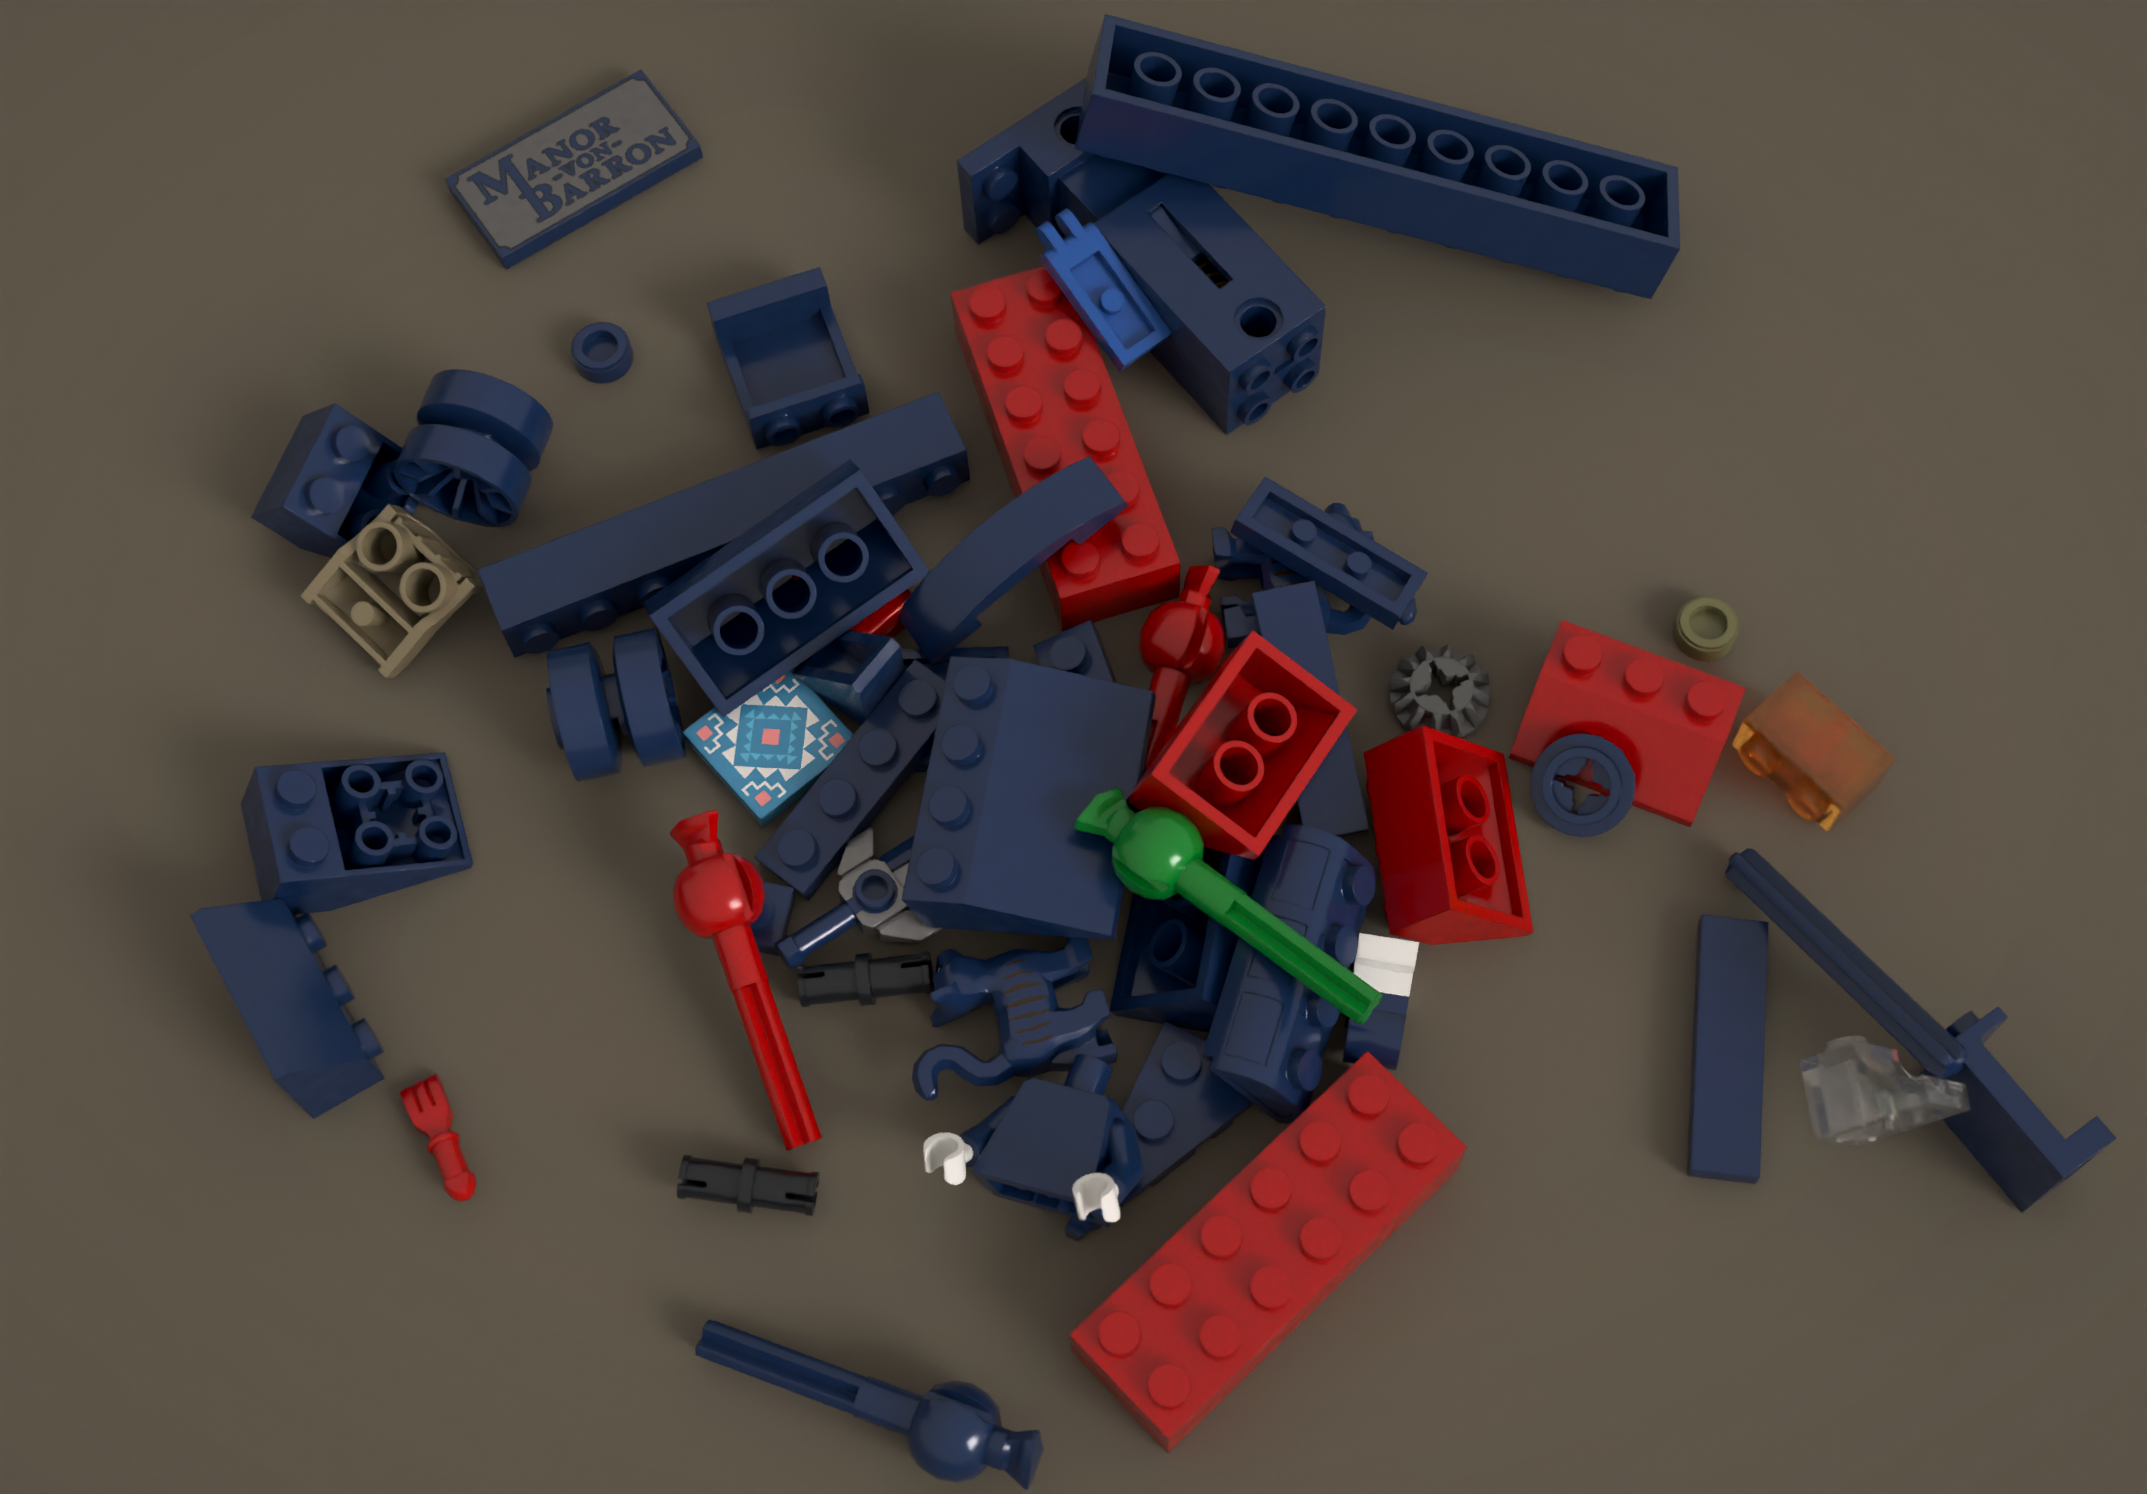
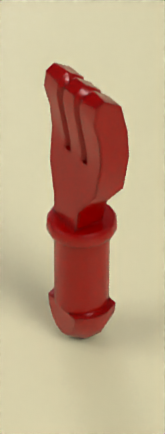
[400,1073,477,1202]

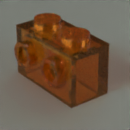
[1732,671,1896,832]

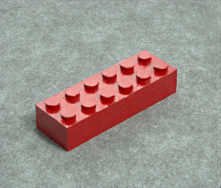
[950,266,1180,632]
[1069,1051,1467,1453]

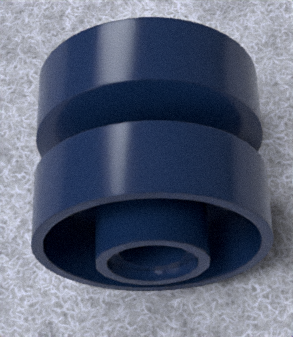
[393,369,553,527]
[546,627,686,782]

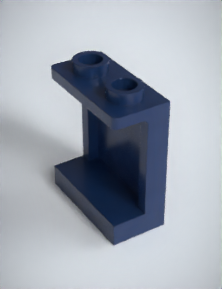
[706,267,870,450]
[1912,1006,2116,1213]

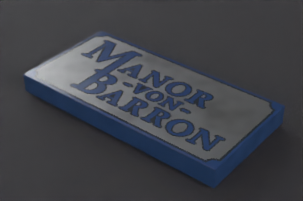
[445,70,703,270]

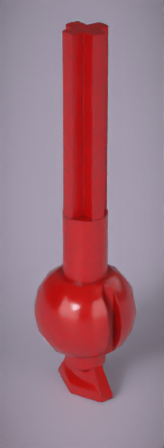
[1138,565,1226,768]
[670,809,822,1151]

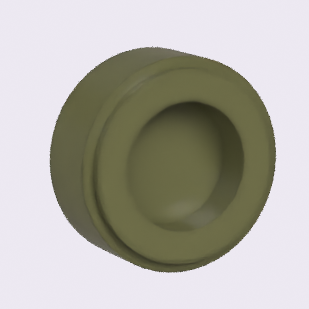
[1673,596,1740,661]

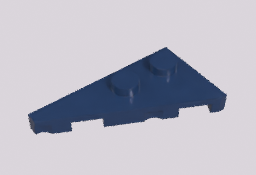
[1065,1022,1253,1241]

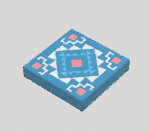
[682,669,853,828]

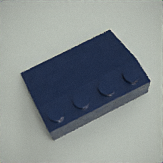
[902,657,1156,940]

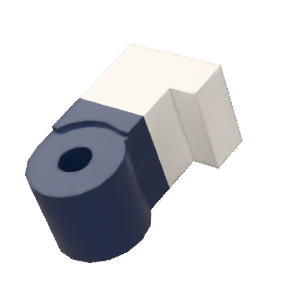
[1342,933,1419,1070]

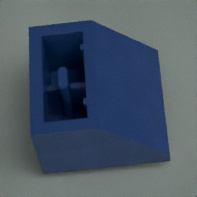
[251,403,419,558]

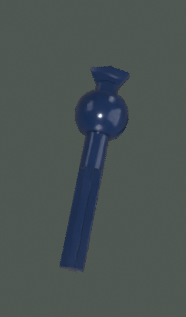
[695,1320,1043,1490]

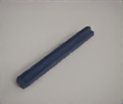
[1725,848,1968,1080]

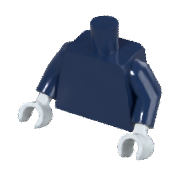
[923,1054,1144,1227]

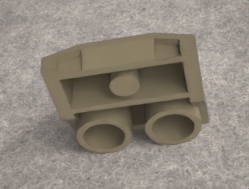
[300,504,484,679]

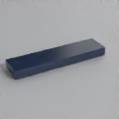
[1251,580,1370,837]
[1687,914,1768,1184]

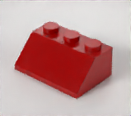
[1509,620,1746,827]
[1126,630,1358,860]
[1363,725,1534,945]

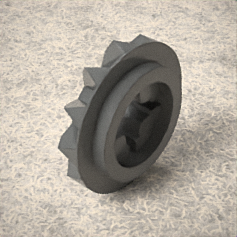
[1389,644,1492,738]

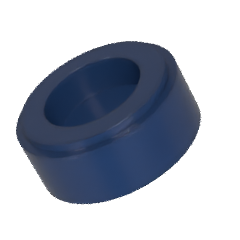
[571,322,633,384]

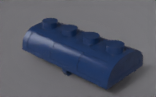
[1201,824,1377,1124]

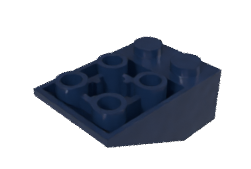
[241,752,473,915]

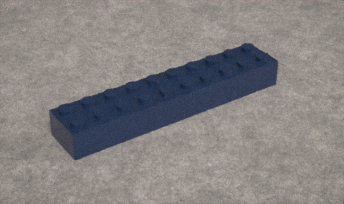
[1075,14,1680,299]

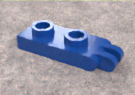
[1036,208,1172,372]

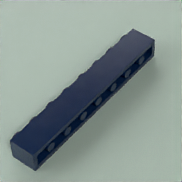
[477,391,970,658]

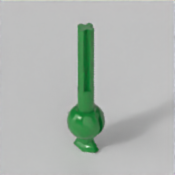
[1074,787,1383,1025]

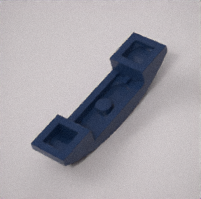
[898,456,1128,664]

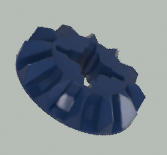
[1530,734,1635,837]

